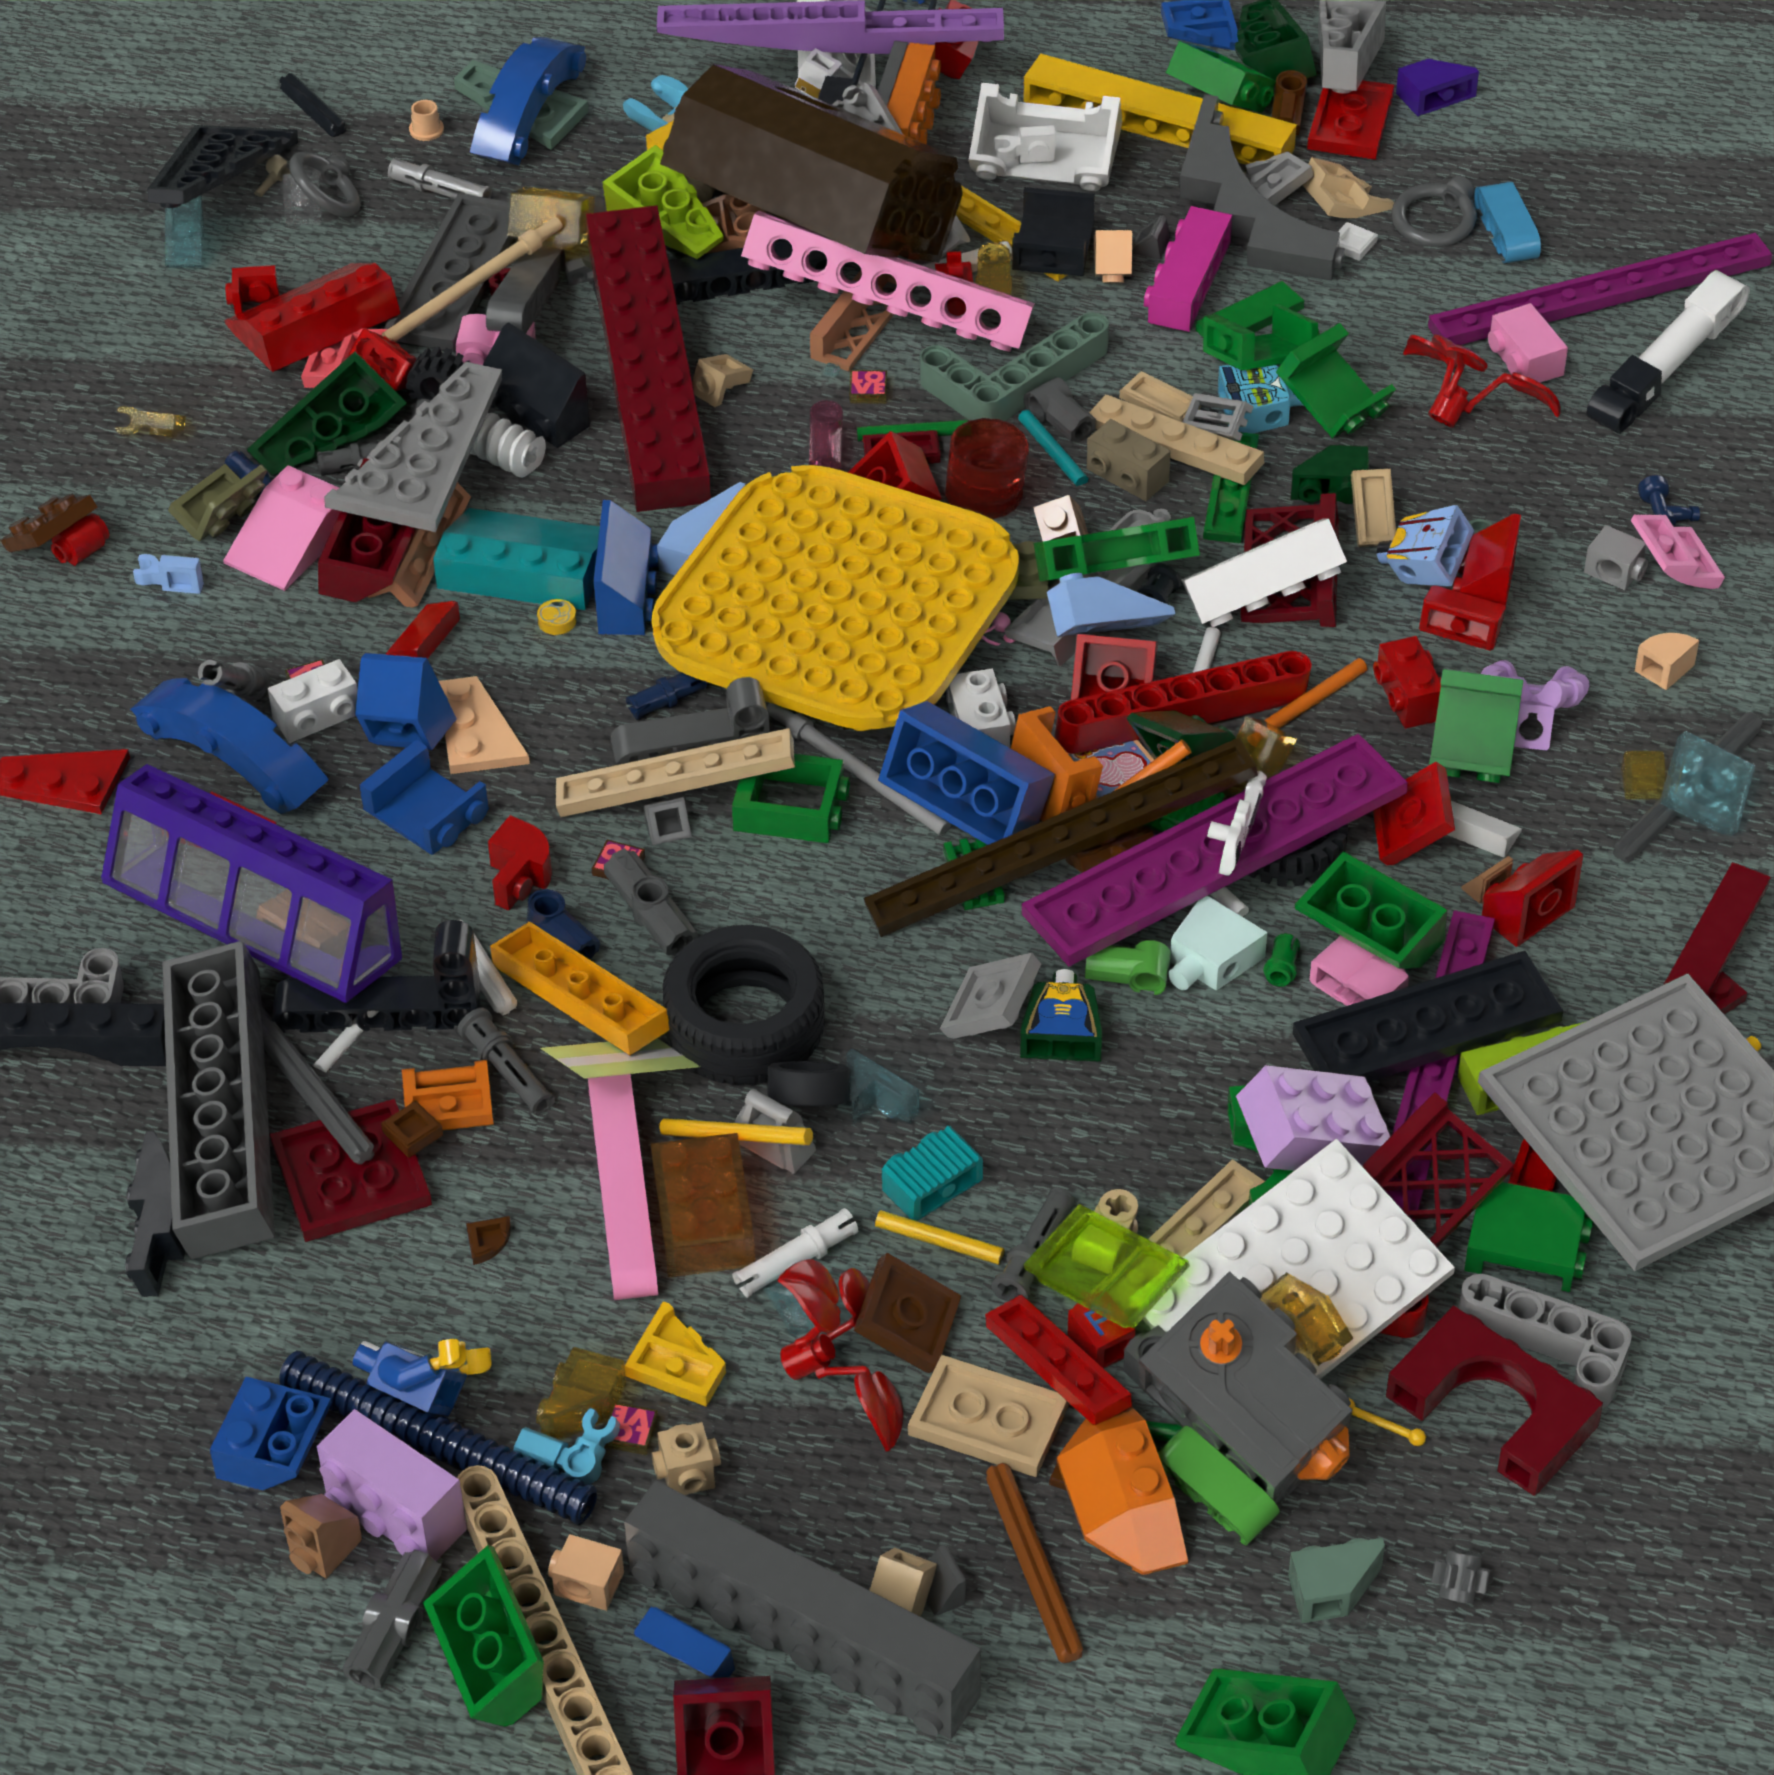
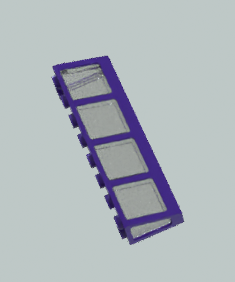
[101,764,403,1003]

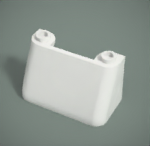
[969,83,1122,191]

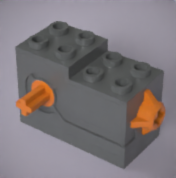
[1139,1271,1352,1506]

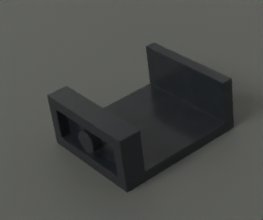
[1012,187,1095,276]

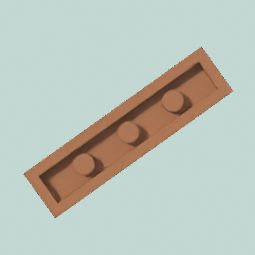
[810,270,916,372]
[368,482,471,608]

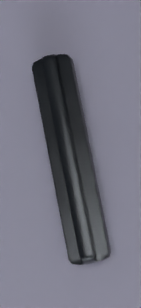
[279,73,346,137]

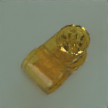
[975,242,1012,295]

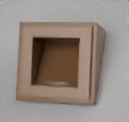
[1461,856,1513,904]

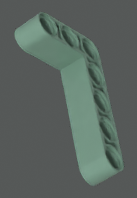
[920,312,1109,428]

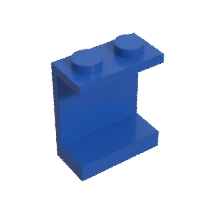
[359,739,489,855]

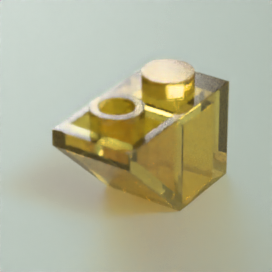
[536,1347,626,1440]

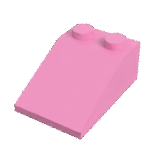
[223,465,340,591]

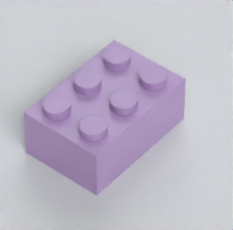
[1236,1065,1390,1171]
[317,1409,467,1561]

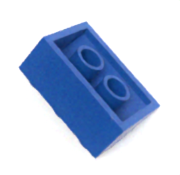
[594,500,659,635]

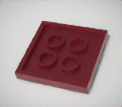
[270,1098,432,1242]

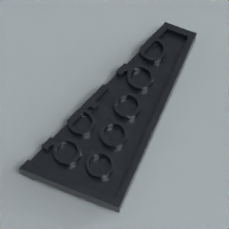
[147,125,298,208]

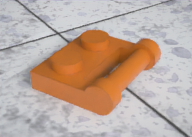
[402,1060,494,1130]

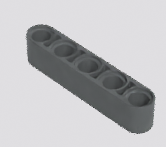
[486,246,566,333]

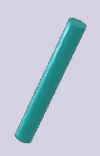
[1018,410,1089,487]

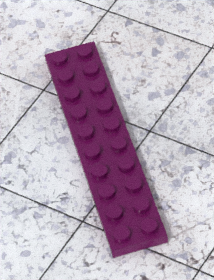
[1022,734,1407,967]

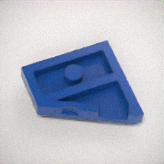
[1161,0,1238,50]

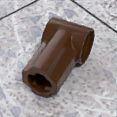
[1271,70,1307,135]

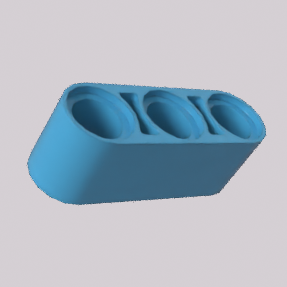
[1474,182,1541,263]

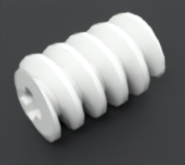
[470,413,546,478]

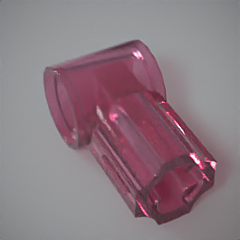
[809,400,843,470]

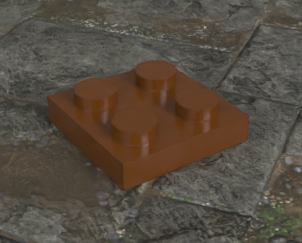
[0,493,98,552]
[853,1253,961,1373]

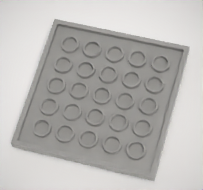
[1478,974,1774,1271]

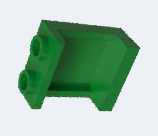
[1464,1182,1593,1292]

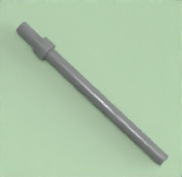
[767,703,951,836]

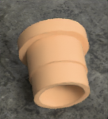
[409,100,444,141]

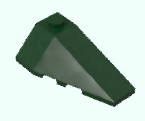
[1235,0,1316,80]
[246,351,407,476]

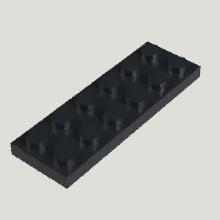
[1292,951,1563,1083]

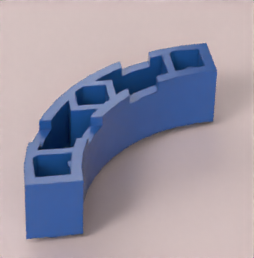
[469,37,586,166]
[130,678,329,814]

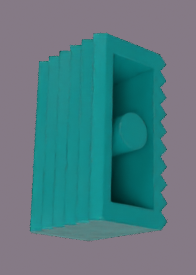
[882,1126,983,1221]

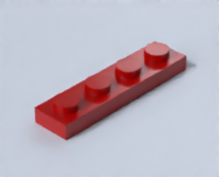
[985,1294,1132,1425]

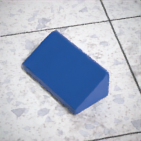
[634,1606,735,1678]

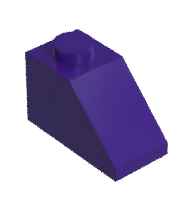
[1396,59,1479,117]

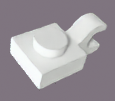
[994,125,1056,164]

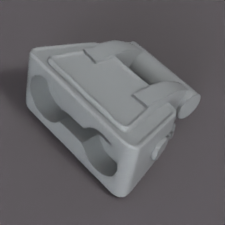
[734,1089,816,1174]

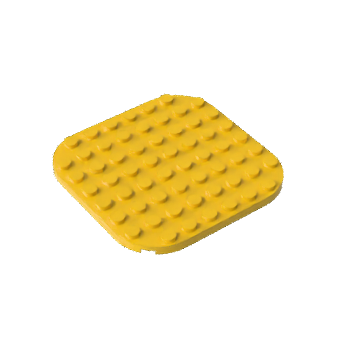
[652,465,1019,731]

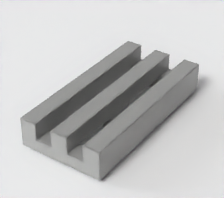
[1183,393,1254,441]

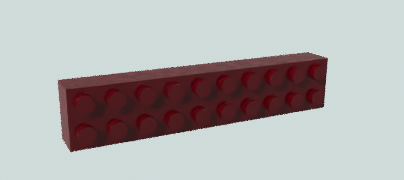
[586,205,711,512]

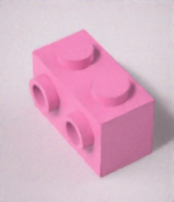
[1488,303,1568,383]

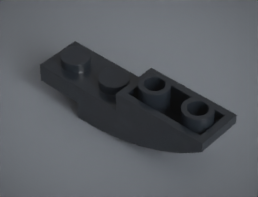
[125,1131,185,1297]

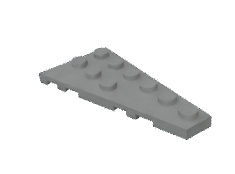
[324,362,502,532]

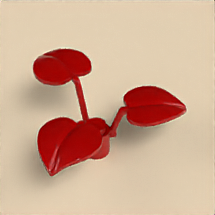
[1403,334,1561,428]
[777,1259,903,1452]

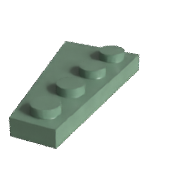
[454,60,589,150]

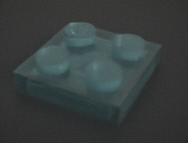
[1659,731,1755,836]

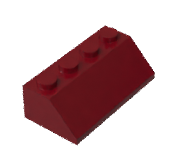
[318,458,416,602]

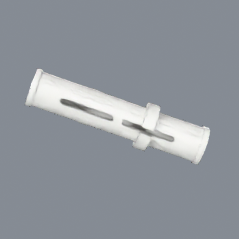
[732,1208,859,1298]

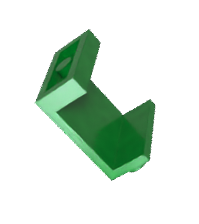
[1203,304,1320,371]
[1276,323,1396,439]
[1429,669,1524,783]

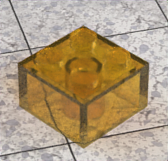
[507,186,595,250]

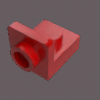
[225,265,279,315]

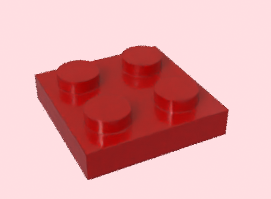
[1373,761,1455,865]

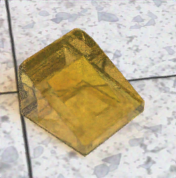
[1621,751,1666,799]

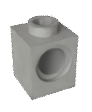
[1584,525,1648,590]

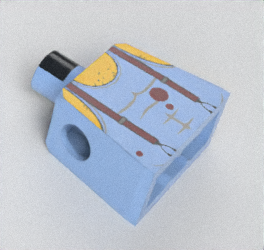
[1377,505,1474,586]

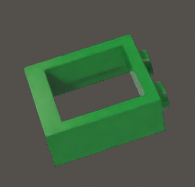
[1166,41,1276,113]
[732,754,850,843]

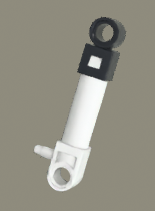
[1586,270,1750,434]

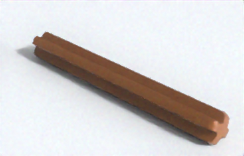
[986,1463,1083,1663]

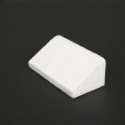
[1447,801,1522,858]

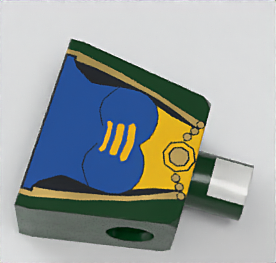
[1020,969,1102,1062]

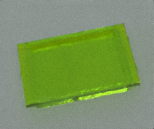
[1023,1204,1190,1328]

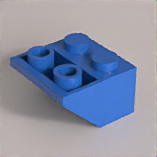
[355,653,457,750]
[210,1377,332,1491]

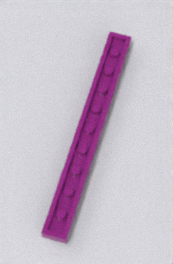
[1428,232,1772,345]
[1385,910,1495,1223]

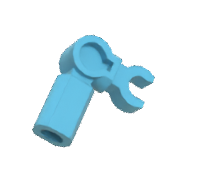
[514,1408,620,1485]

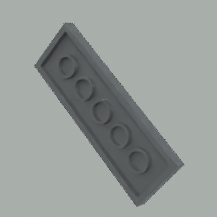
[384,193,526,352]

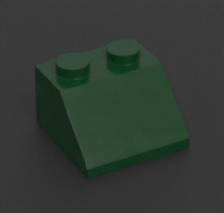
[1126,710,1236,764]

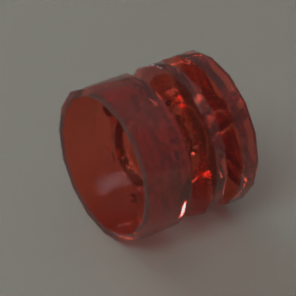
[945,418,1029,519]

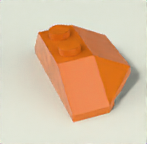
[1057,1407,1188,1575]

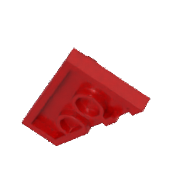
[0,749,130,814]

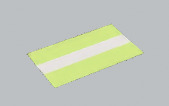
[540,1038,700,1078]

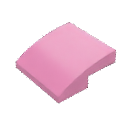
[1631,515,1725,589]

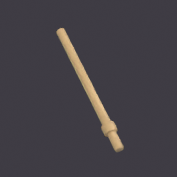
[382,216,563,341]

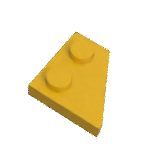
[624,1301,726,1407]

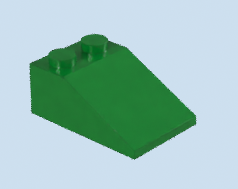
[1175,1668,1357,1775]

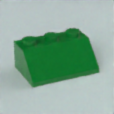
[1295,851,1447,969]
[423,1545,544,1727]

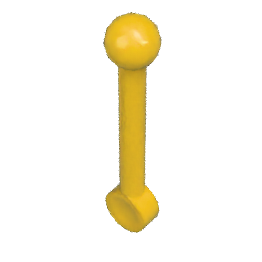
[1349,1398,1426,1446]

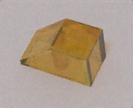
[1221,717,1297,799]
[1260,1272,1354,1366]

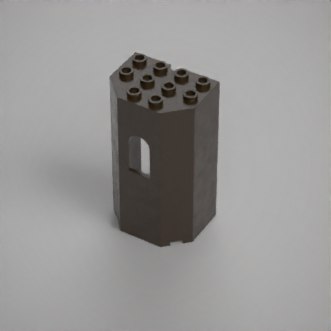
[660,64,963,263]

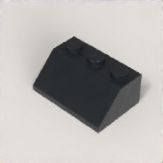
[483,322,590,448]

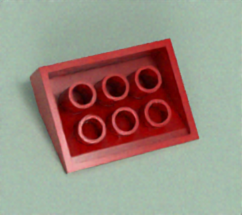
[224,263,401,372]

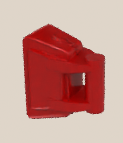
[348,328,417,391]

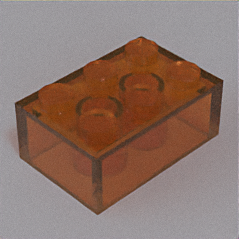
[651,1133,755,1278]

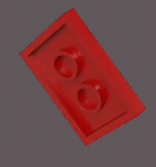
[1307,80,1395,160]

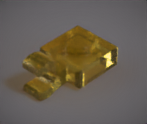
[115,406,186,437]

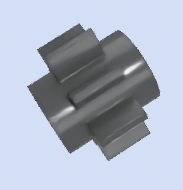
[1431,1549,1490,1604]

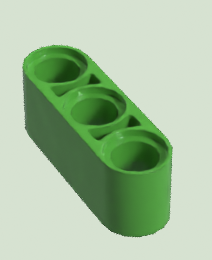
[1158,1425,1280,1545]

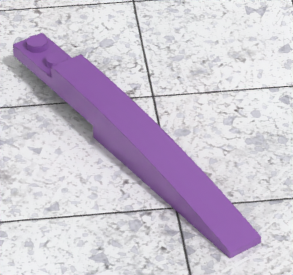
[657,0,1004,54]

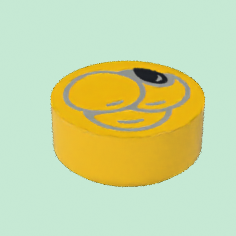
[537,599,577,635]

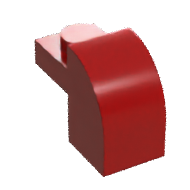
[488,815,552,911]

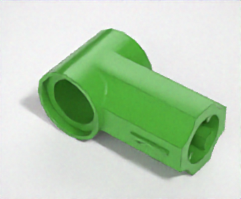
[1085,940,1171,995]

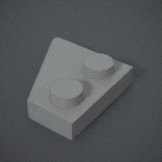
[1243,152,1314,206]

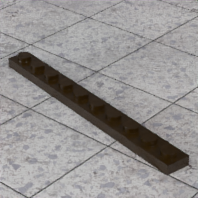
[863,737,1258,937]

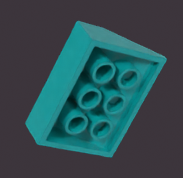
[433,508,600,610]

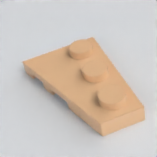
[439,676,530,774]

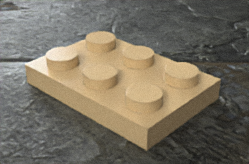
[908,1355,1069,1477]

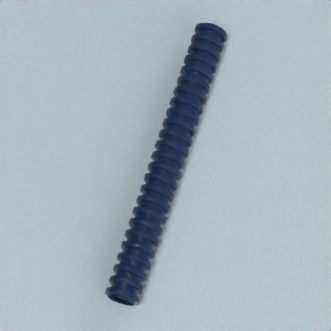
[279,1350,597,1525]

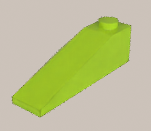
[602,145,724,259]

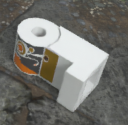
[794,48,842,99]

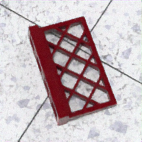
[1240,493,1340,627]
[1362,1092,1514,1248]

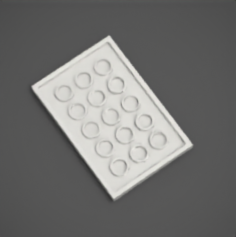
[1129,1138,1455,1379]

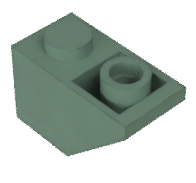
[1288,1538,1385,1623]

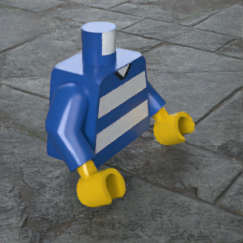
[353,1339,492,1416]

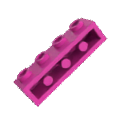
[1144,206,1232,332]

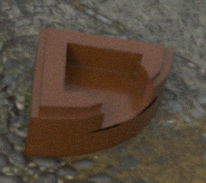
[466,1216,511,1265]

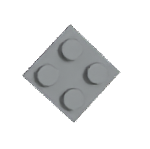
[940,953,1041,1039]

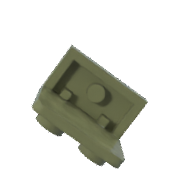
[168,464,267,541]

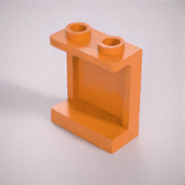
[1011,706,1103,821]

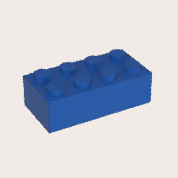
[878,701,1055,845]

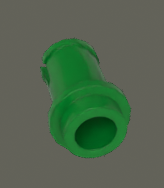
[1263,933,1300,987]

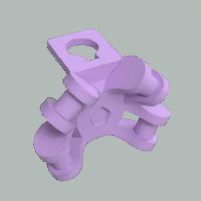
[1481,660,1589,750]

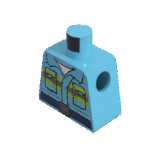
[1218,365,1303,433]

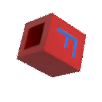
[1067,1292,1136,1368]

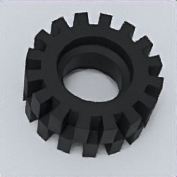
[406,347,471,400]

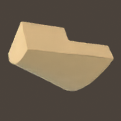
[1303,157,1394,218]

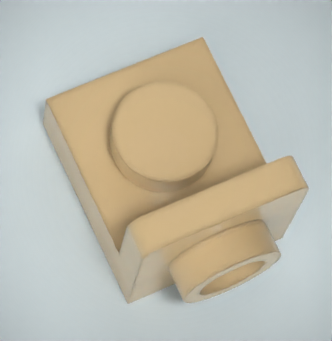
[692,354,753,407]

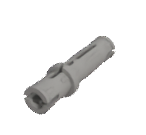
[388,157,492,199]

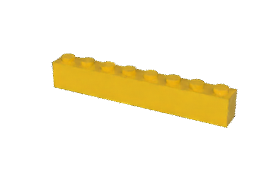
[1023,53,1297,165]

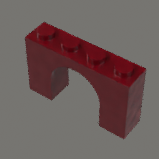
[1386,1305,1603,1496]

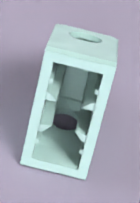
[1168,896,1267,991]

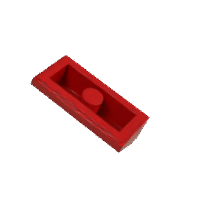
[1419,585,1506,651]
[386,601,460,659]

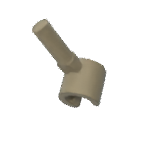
[254,155,291,197]

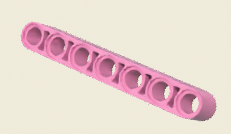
[587,1074,658,1301]

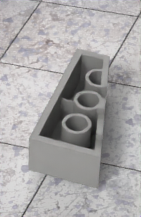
[1318,0,1386,93]

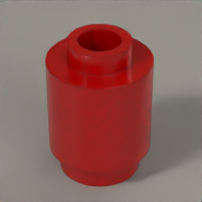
[51,513,109,566]

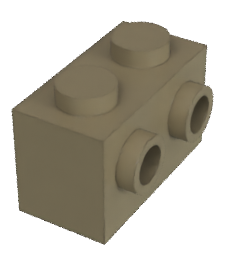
[1087,418,1171,501]

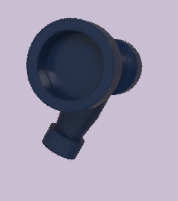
[1638,475,1700,527]

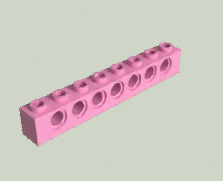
[741,211,1035,352]

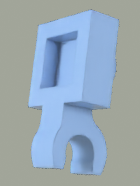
[133,554,204,594]

